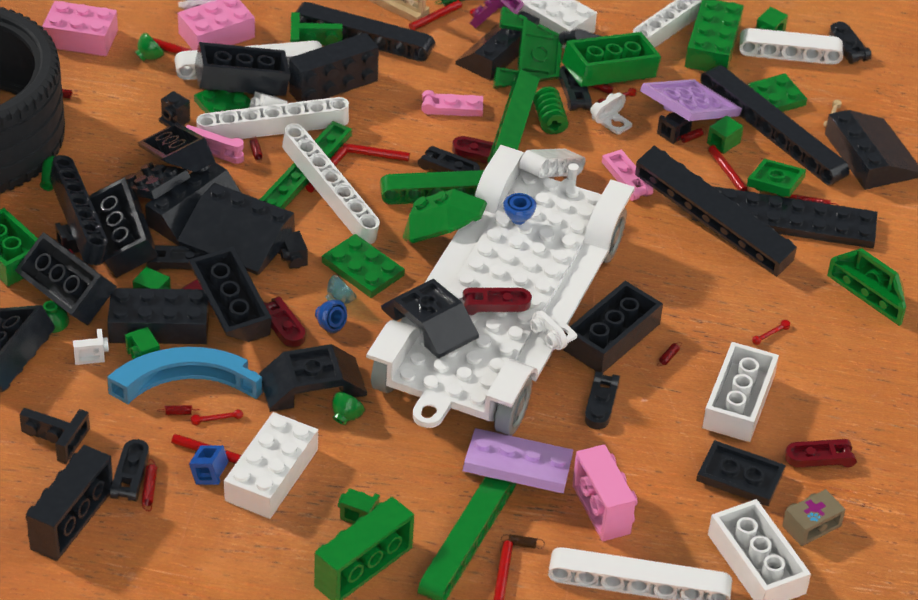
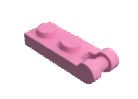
[422,90,483,117]
[186,125,244,164]
[602,149,653,201]

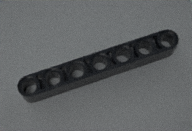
[296,2,435,62]
[50,155,108,265]

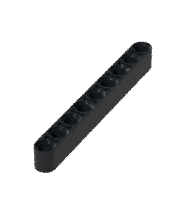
[700,65,850,185]

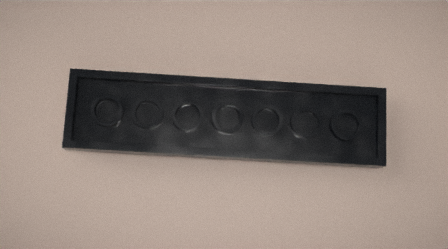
[692,186,878,249]

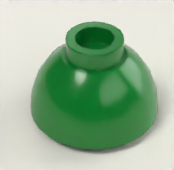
[135,33,164,62]
[43,301,69,333]
[332,392,365,425]

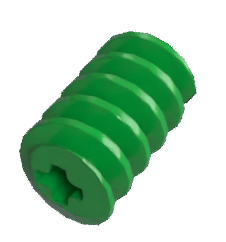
[533,87,569,134]

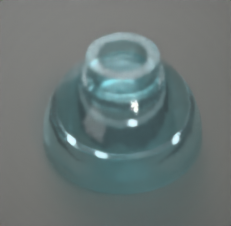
[325,275,357,304]

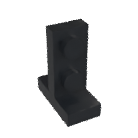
[19,408,90,464]

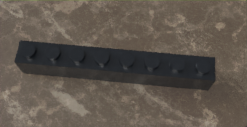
[635,145,797,277]

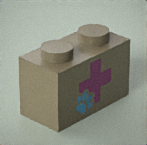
[782,489,846,547]

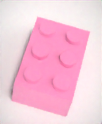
[178,0,255,50]
[42,1,118,56]
[572,444,637,542]

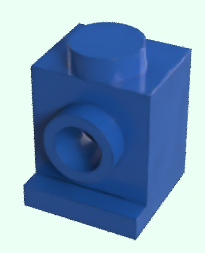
[189,445,229,485]

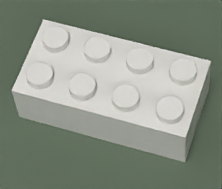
[519,0,597,49]
[702,342,779,442]
[224,412,318,519]
[708,499,811,600]

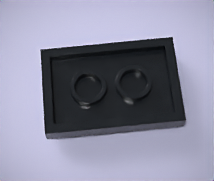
[123,163,191,200]
[696,440,786,506]

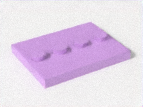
[640,79,742,121]
[462,428,573,494]

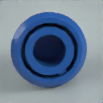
[503,193,536,225]
[315,300,347,333]

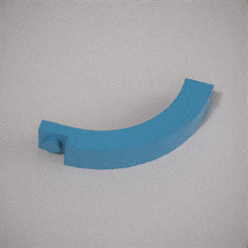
[107,347,262,404]

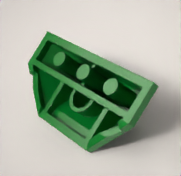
[403,189,487,244]
[827,248,906,326]

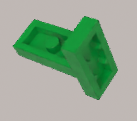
[290,12,342,46]

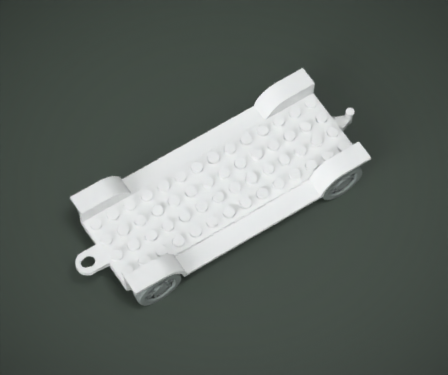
[366,145,635,436]

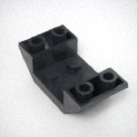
[381,278,479,359]
[259,344,367,412]

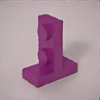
[470,0,524,29]

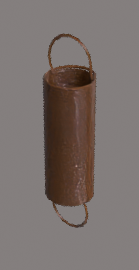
[501,535,545,548]

